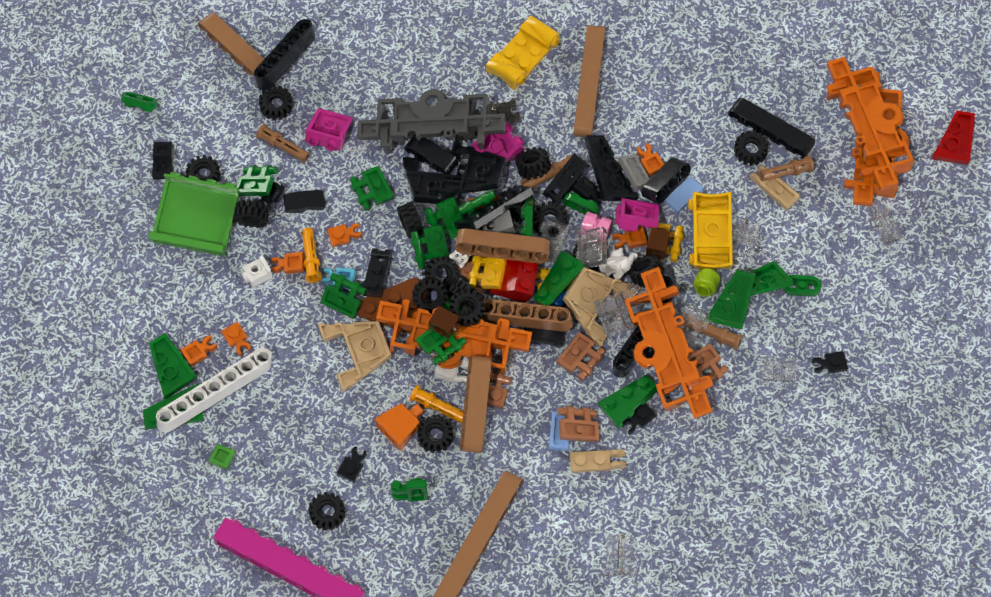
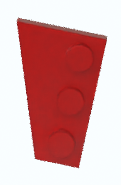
[931,110,975,165]

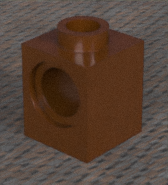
[646,228,670,260]
[428,305,460,339]

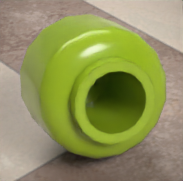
[693,268,720,297]

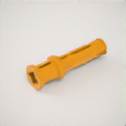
[301,228,322,283]
[409,385,463,424]

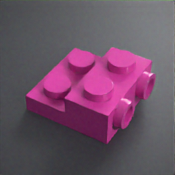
[305,108,353,151]
[472,121,525,163]
[615,198,659,232]

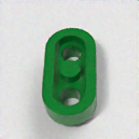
[121,92,158,112]
[563,193,600,215]
[783,275,822,297]

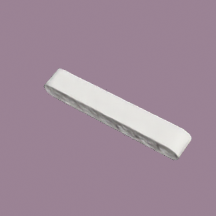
[156,348,271,433]

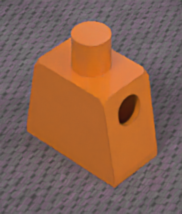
[375,403,424,451]

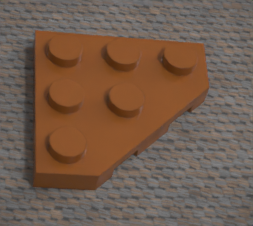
[358,278,430,334]

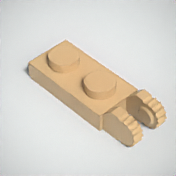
[750,165,800,211]
[570,449,626,473]

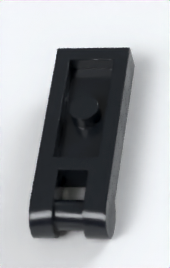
[542,153,590,205]
[363,248,392,298]

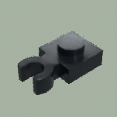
[571,175,602,207]
[257,182,285,210]
[811,351,848,374]
[622,403,657,435]
[336,446,367,483]

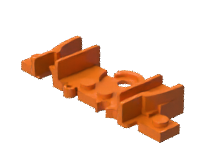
[826,57,914,191]
[843,72,910,207]
[624,267,713,419]
[376,299,532,374]

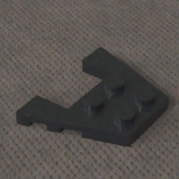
[438,141,506,196]
[403,157,467,204]

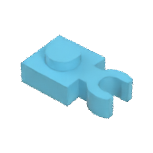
[321,267,357,290]

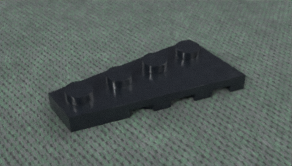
[584,135,639,201]
[454,186,533,230]

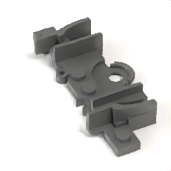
[357,89,506,154]

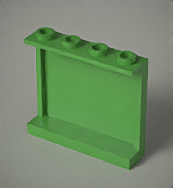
[148,172,240,256]

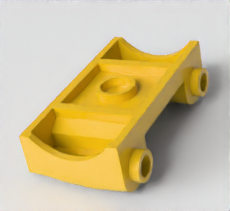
[486,15,560,91]
[688,192,733,270]

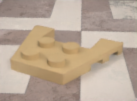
[563,267,635,347]
[318,321,392,392]

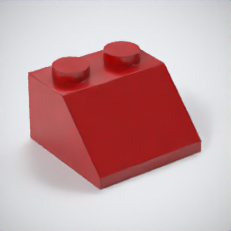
[490,260,539,303]

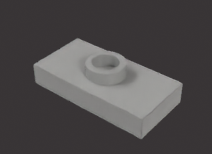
[619,154,650,190]

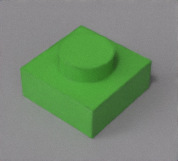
[208,443,236,471]

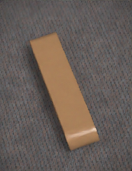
[198,12,264,81]
[455,229,550,263]
[482,299,573,332]
[460,355,491,453]

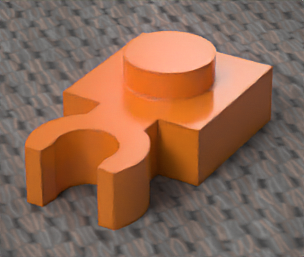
[637,143,664,177]
[327,223,362,247]
[612,226,647,249]
[271,252,305,274]
[221,321,251,357]
[180,335,218,367]

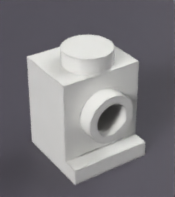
[241,255,273,288]

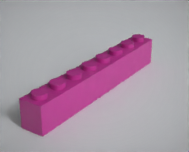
[213,517,365,597]

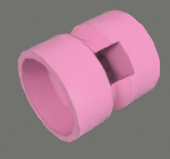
[580,212,613,243]

